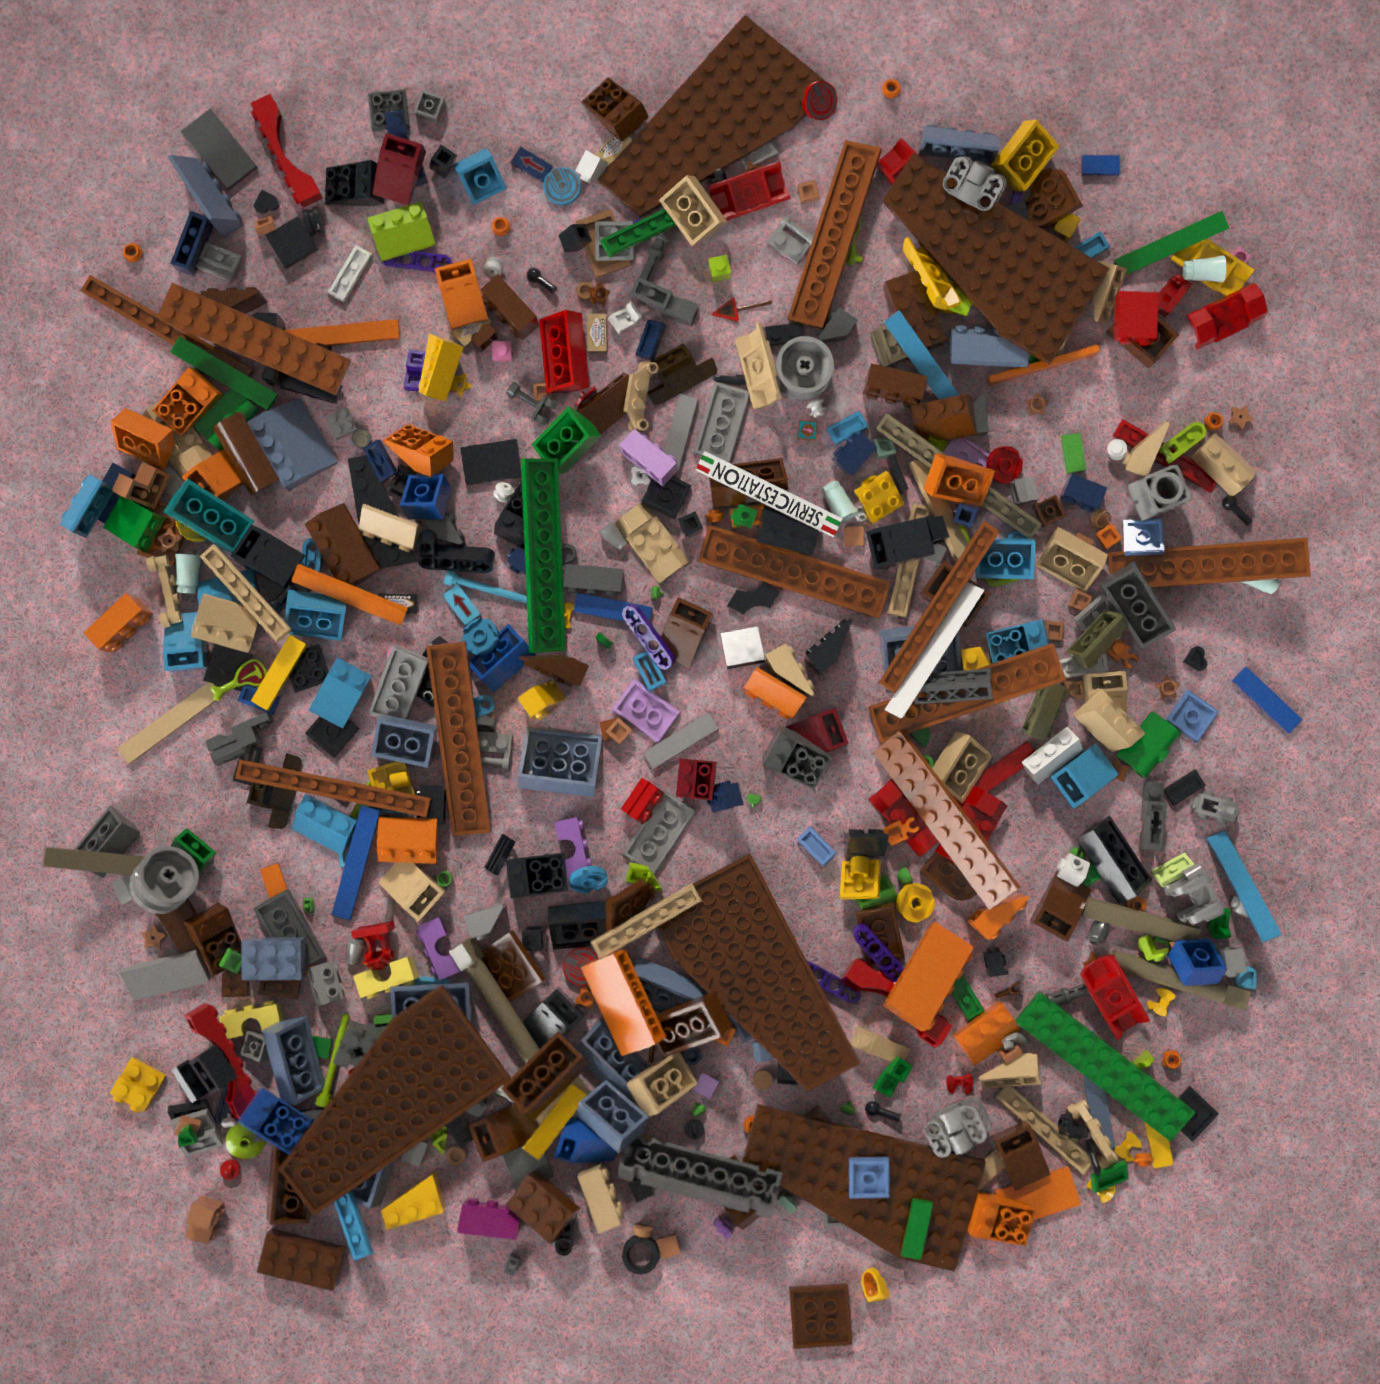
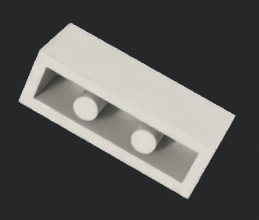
[1022,727,1083,785]

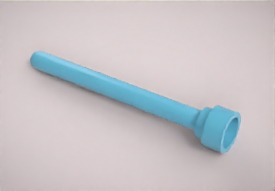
[444,570,527,604]

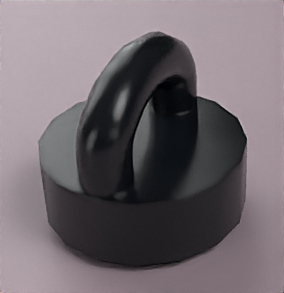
[709,168,727,184]
[685,1119,704,1140]

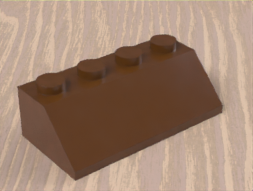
[709,458,788,508]
[305,503,381,587]
[266,1141,311,1225]

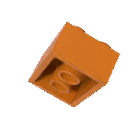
[83,593,153,653]

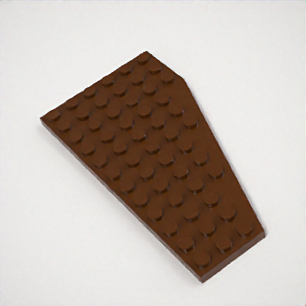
[597,15,825,218]
[883,153,1110,365]
[648,854,861,1092]
[279,984,511,1215]
[743,1104,986,1272]

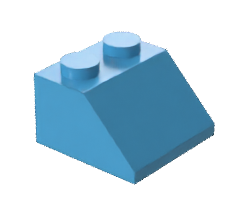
[453,148,507,205]

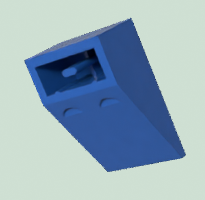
[237,1088,312,1154]
[554,1117,617,1164]

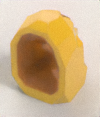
[861,1267,890,1303]

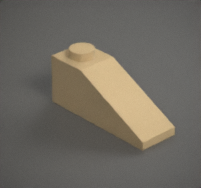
[1093,261,1127,325]
[1123,421,1170,477]
[850,1025,910,1062]
[979,1053,1041,1089]

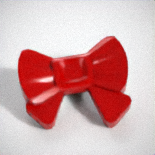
[575,386,598,408]
[946,1074,974,1095]

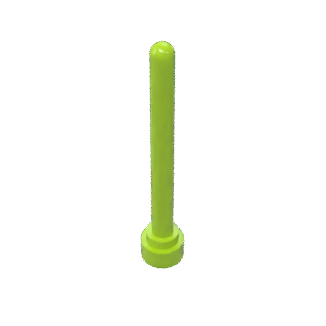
[315,1013,350,1107]

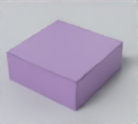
[693,1072,719,1099]

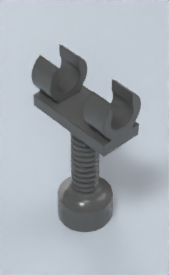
[506,382,558,426]

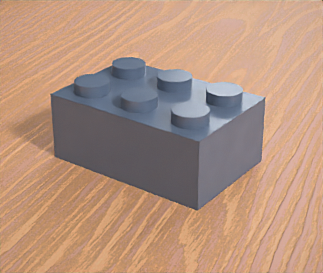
[371,714,438,768]
[241,937,306,980]
[577,1080,649,1153]

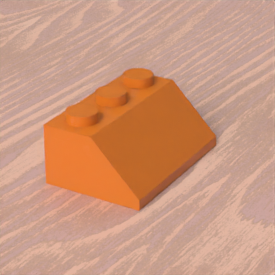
[110,408,175,471]
[743,667,806,719]
[377,817,439,864]
[952,1001,1022,1066]

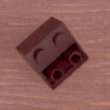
[676,758,717,801]

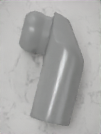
[1002,1032,1028,1050]

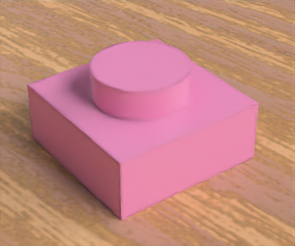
[492,341,512,361]

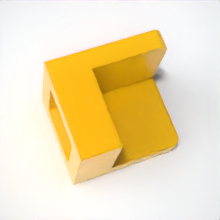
[1054,213,1081,243]

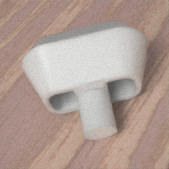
[855,507,868,522]
[221,1114,237,1127]

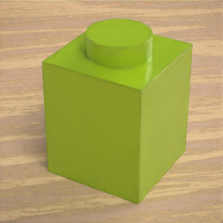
[708,255,731,283]

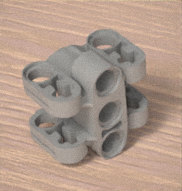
[943,156,1007,211]
[1163,863,1224,924]
[925,1097,992,1158]

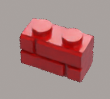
[621,777,665,824]

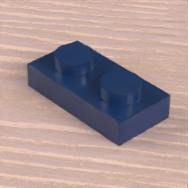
[384,110,409,140]
[363,440,398,482]

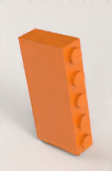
[882,922,974,1032]
[581,948,666,1056]

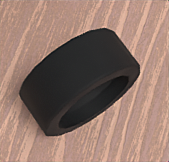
[622,1235,659,1275]

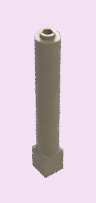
[449,937,540,1064]
[1108,950,1251,1011]

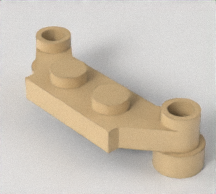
[623,361,658,433]
[146,555,183,628]
[1066,1099,1119,1169]

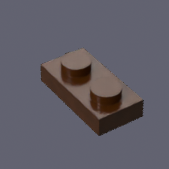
[258,980,302,1000]

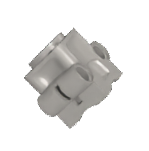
[1127,465,1193,521]

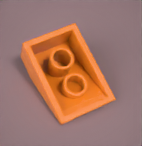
[923,453,995,507]

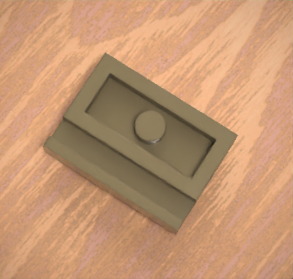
[870,325,909,367]

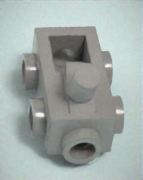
[1190,791,1240,825]

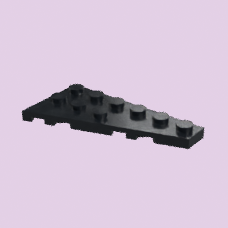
[348,456,418,568]

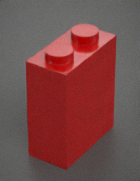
[1114,291,1158,345]

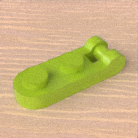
[1159,422,1206,464]

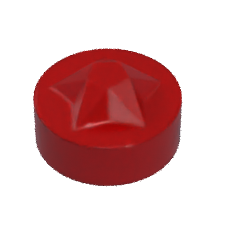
[220,1159,241,1180]

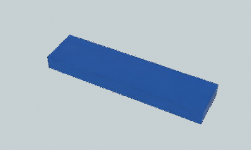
[574,593,652,626]
[1232,667,1302,733]

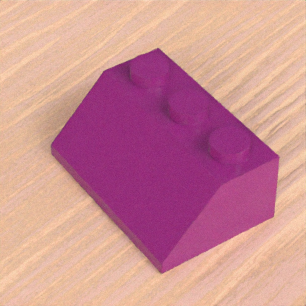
[457,1198,521,1240]

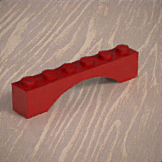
[250,94,323,208]
[840,958,952,1048]
[184,1003,256,1119]

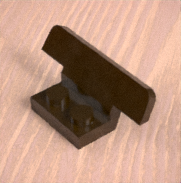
[647,343,718,405]
[247,753,302,829]

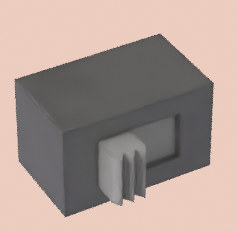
[503,1254,520,1276]

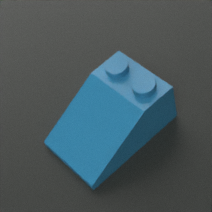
[308,657,372,729]

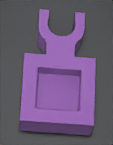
[713,1216,734,1240]

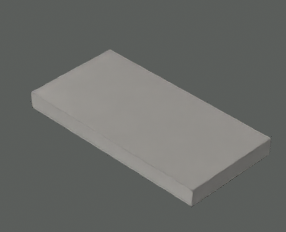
[693,381,750,463]
[368,644,429,719]
[622,790,696,875]
[120,950,210,1001]

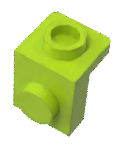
[1138,934,1169,962]

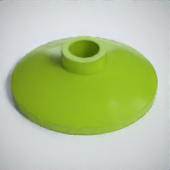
[226,1123,265,1159]

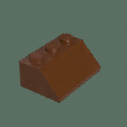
[911,394,977,444]

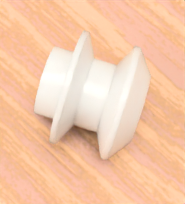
[483,257,504,279]
[806,398,827,418]
[1107,439,1127,460]
[493,482,514,502]

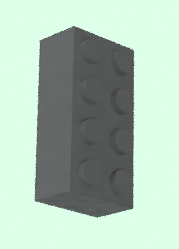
[1101,561,1176,649]

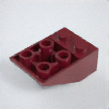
[372,133,426,206]
[786,708,849,752]

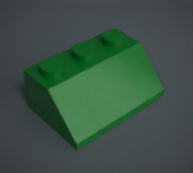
[531,406,602,474]

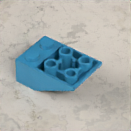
[163,612,209,672]
[985,619,1050,663]
[1049,743,1119,809]

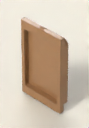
[576,209,631,278]

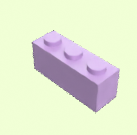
[619,429,678,486]

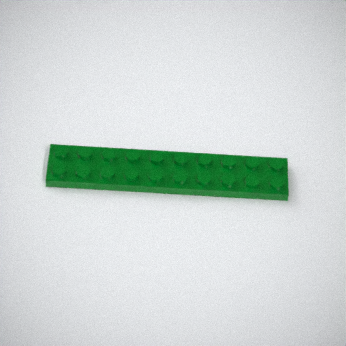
[521,458,566,653]
[1015,991,1196,1142]

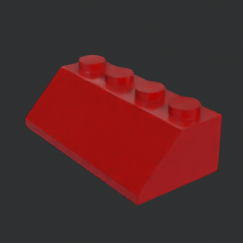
[539,310,589,394]

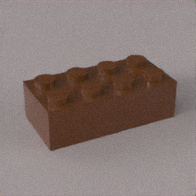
[883,271,946,351]
[656,992,732,1058]
[501,1032,590,1122]
[256,1228,347,1291]

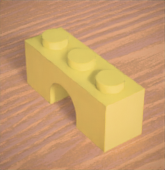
[353,955,420,999]
[219,1000,284,1039]

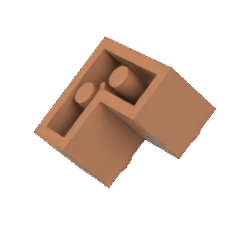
[112,462,170,509]
[185,1195,225,1244]

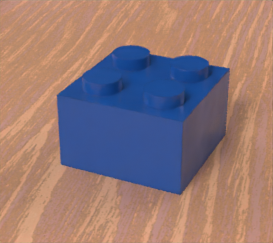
[399,474,452,520]
[1168,938,1227,986]

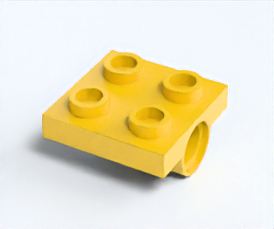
[854,471,905,524]
[367,761,416,795]
[840,856,881,900]

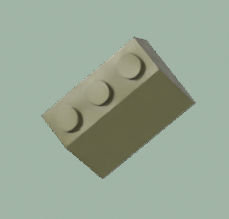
[1066,610,1128,670]
[1021,684,1067,741]

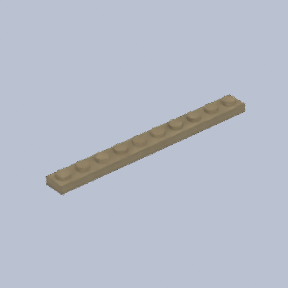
[876,412,1042,539]

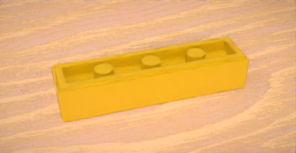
[523,1083,587,1160]

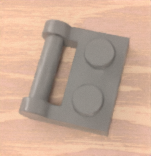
[767,215,814,265]
[478,731,513,769]

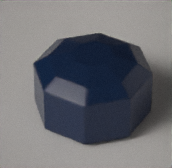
[683,1046,701,1066]

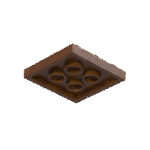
[481,930,546,1002]
[789,1283,852,1349]

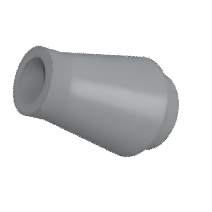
[600,522,627,550]
[346,935,366,965]

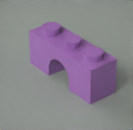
[554,817,592,879]
[416,916,461,980]

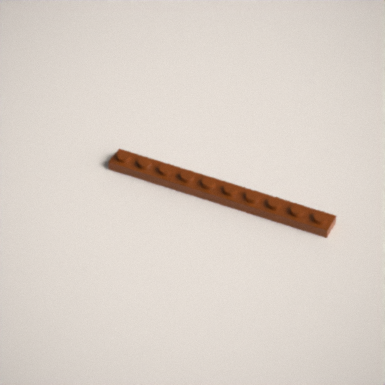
[80,275,254,377]
[878,521,1000,693]
[235,759,431,817]

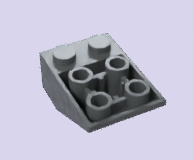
[762,725,832,789]

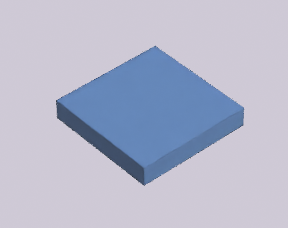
[1123,519,1164,556]
[1166,689,1219,743]
[849,1157,889,1198]

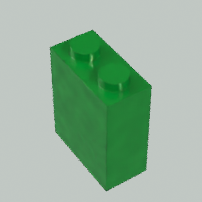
[103,496,165,552]

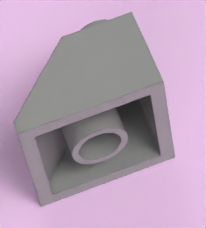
[464,902,507,940]

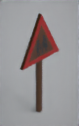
[710,297,772,322]

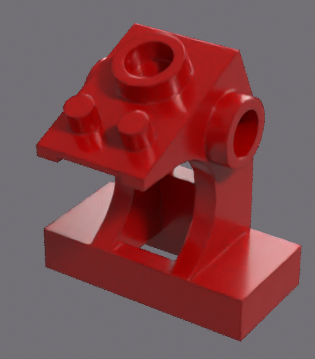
[351,921,395,970]

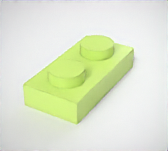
[1151,853,1195,888]

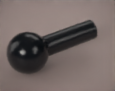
[526,268,557,294]
[1222,495,1253,525]
[268,583,295,613]
[865,1101,901,1122]

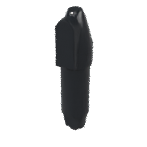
[713,374,747,385]
[1086,1139,1101,1175]

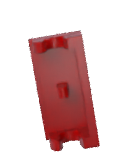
[1158,274,1193,318]

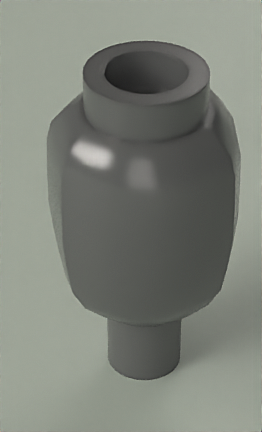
[1088,920,1110,946]

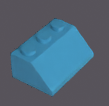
[60,474,114,538]
[975,538,1036,579]
[197,570,260,605]
[284,590,346,641]
[291,794,357,855]

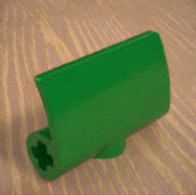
[194,389,259,451]
[1116,711,1181,779]

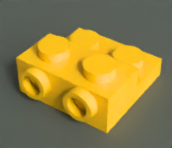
[110,1057,167,1113]

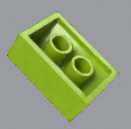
[367,201,436,262]

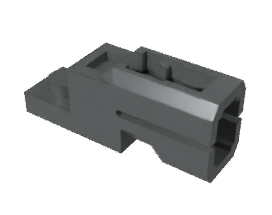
[630,277,699,327]
[205,712,274,766]
[1139,781,1167,851]

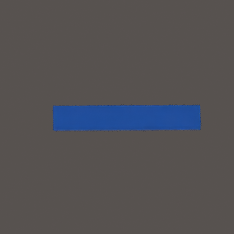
[331,804,381,920]

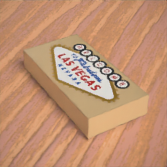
[594,135,632,168]
[587,314,607,353]
[452,317,493,348]

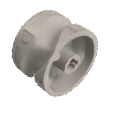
[775,336,834,401]
[130,846,199,914]

